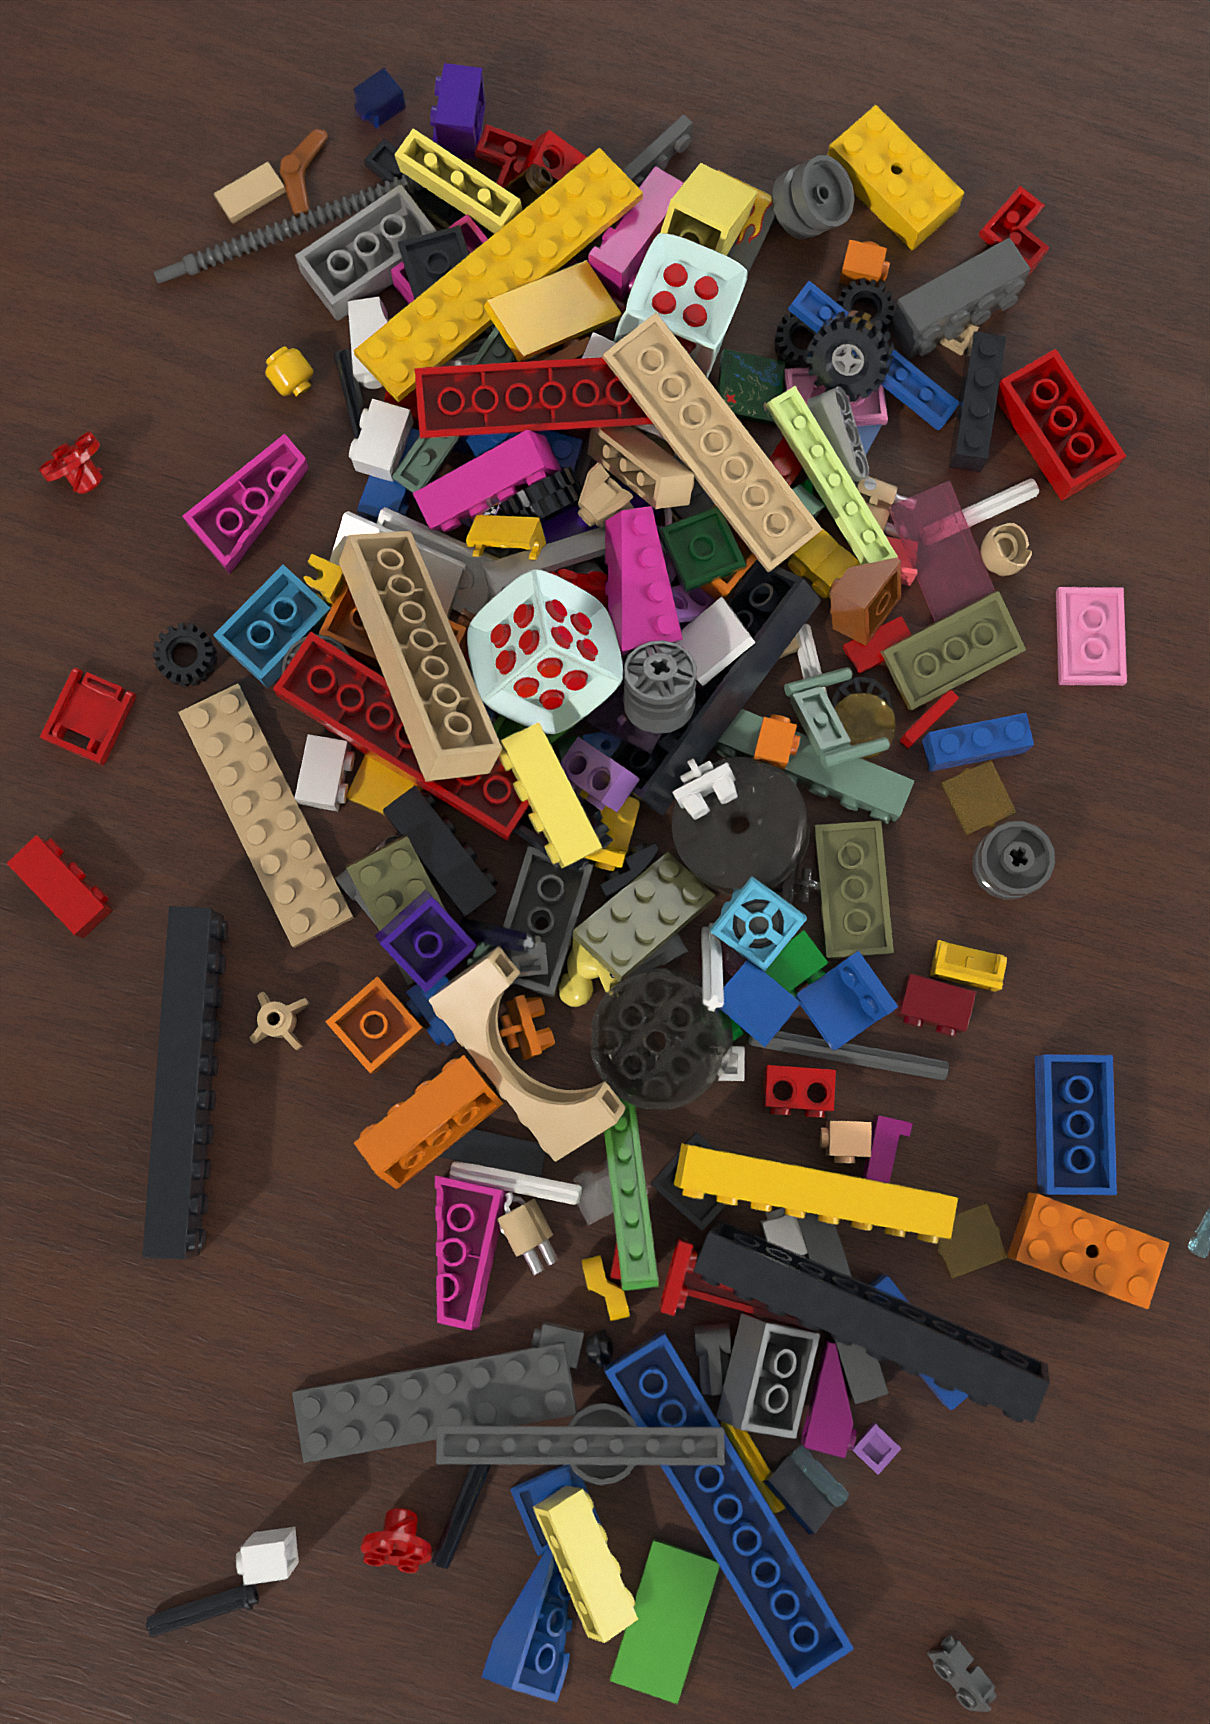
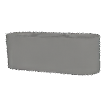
[807,386,869,483]

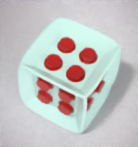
[613,233,748,379]
[467,569,623,734]

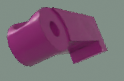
[862,1115,913,1183]

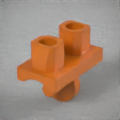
[499,995,555,1061]

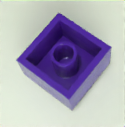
[430,63,486,161]
[375,889,477,992]

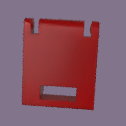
[40,668,136,766]

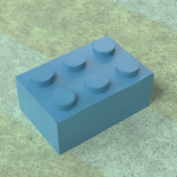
[213,565,331,688]

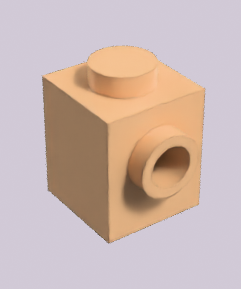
[820,1121,871,1163]

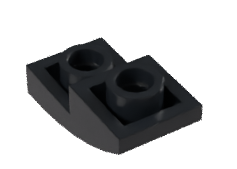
[600,843,658,900]

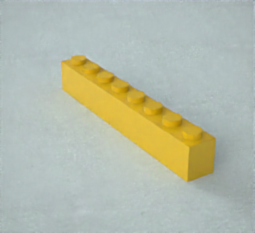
[674,1144,958,1243]

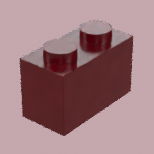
[895,974,976,1037]

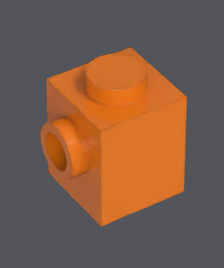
[839,240,890,287]
[752,715,800,770]

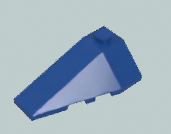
[482,1546,573,1703]

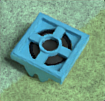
[710,876,807,971]

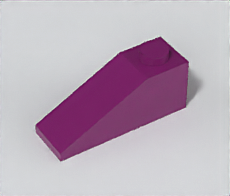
[800,1339,857,1458]

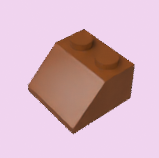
[829,558,901,645]

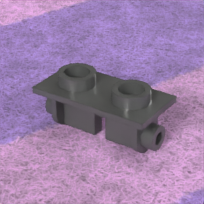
[927,1636,997,1712]

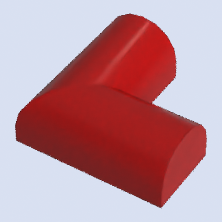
[475,124,534,188]
[979,186,1050,275]

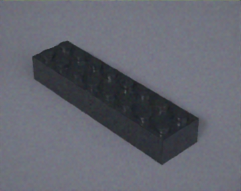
[610,559,822,816]

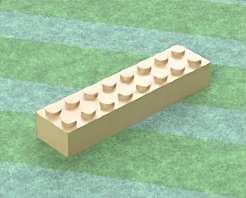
[339,531,502,781]

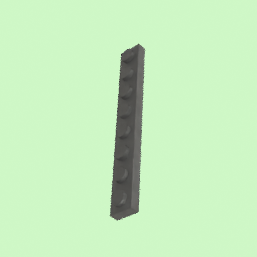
[436,1426,725,1465]

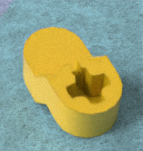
[581,1255,630,1321]

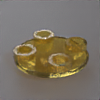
[834,693,896,759]

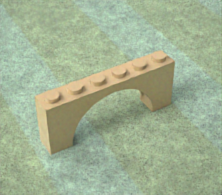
[428,946,626,1162]

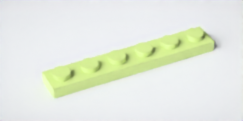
[765,386,898,565]

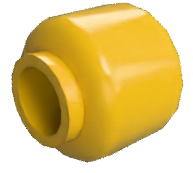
[265,346,314,397]

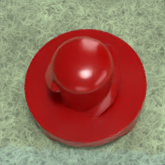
[38,431,103,494]
[361,1508,432,1573]

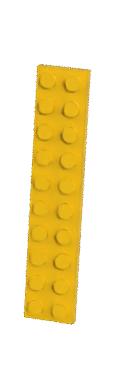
[353,148,643,402]

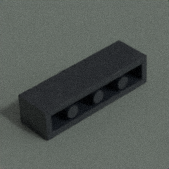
[948,331,1006,472]
[383,785,498,918]

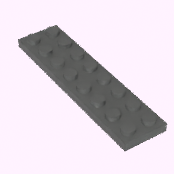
[292,1342,578,1463]

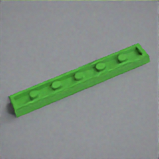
[604,1092,658,1291]

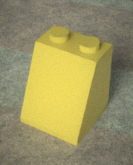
[660,163,758,256]

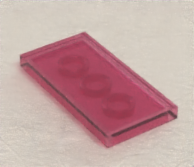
[888,480,995,622]

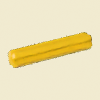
[721,1421,785,1513]

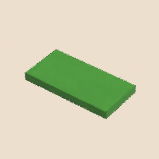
[610,1538,720,1704]

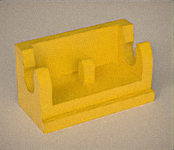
[466,515,546,560]
[304,554,345,608]
[930,940,1007,992]

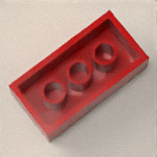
[997,349,1126,501]

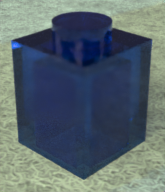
[354,68,406,129]

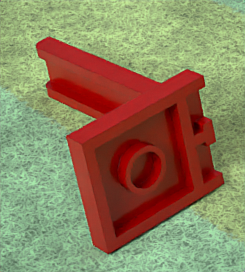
[659,1237,811,1330]

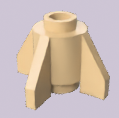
[578,463,635,527]
[250,992,310,1051]

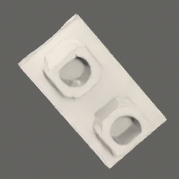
[673,759,738,820]

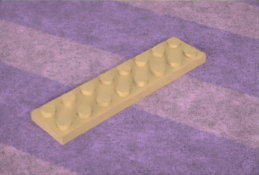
[602,312,823,572]
[178,683,354,948]

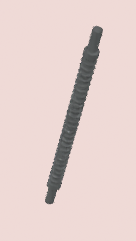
[153,174,425,284]

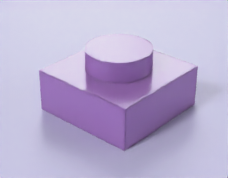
[852,1422,902,1475]

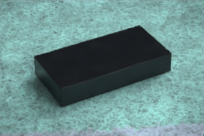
[763,1455,834,1535]

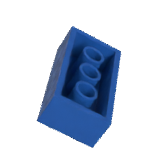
[1034,1055,1117,1195]

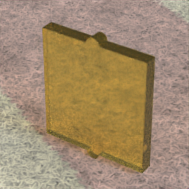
[941,761,1016,835]
[937,1203,1008,1278]

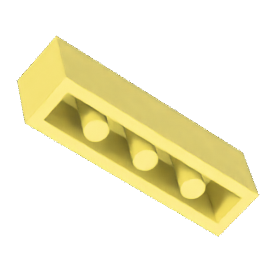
[395,129,523,234]
[499,722,602,868]
[533,1485,638,1643]

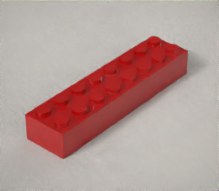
[414,357,654,439]
[273,632,530,841]

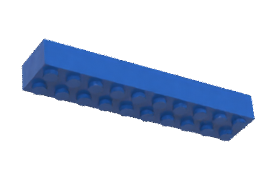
[605,1330,854,1688]

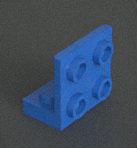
[795,951,898,1050]

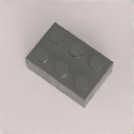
[716,1313,820,1439]

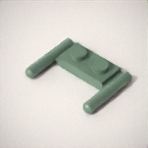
[784,667,890,768]

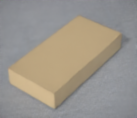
[214,162,286,224]

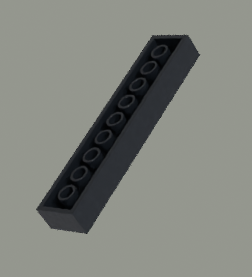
[142,906,228,1259]
[693,1219,1050,1423]

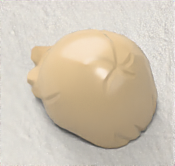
[980,523,1032,576]

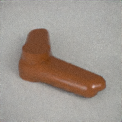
[280,129,328,217]

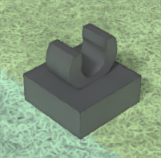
[511,935,549,977]

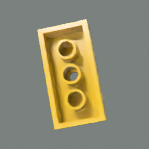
[827,105,965,251]

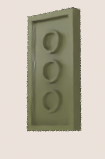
[880,591,1026,710]
[813,820,894,959]
[345,834,446,985]
[572,852,716,982]

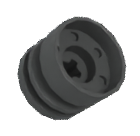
[624,641,697,733]

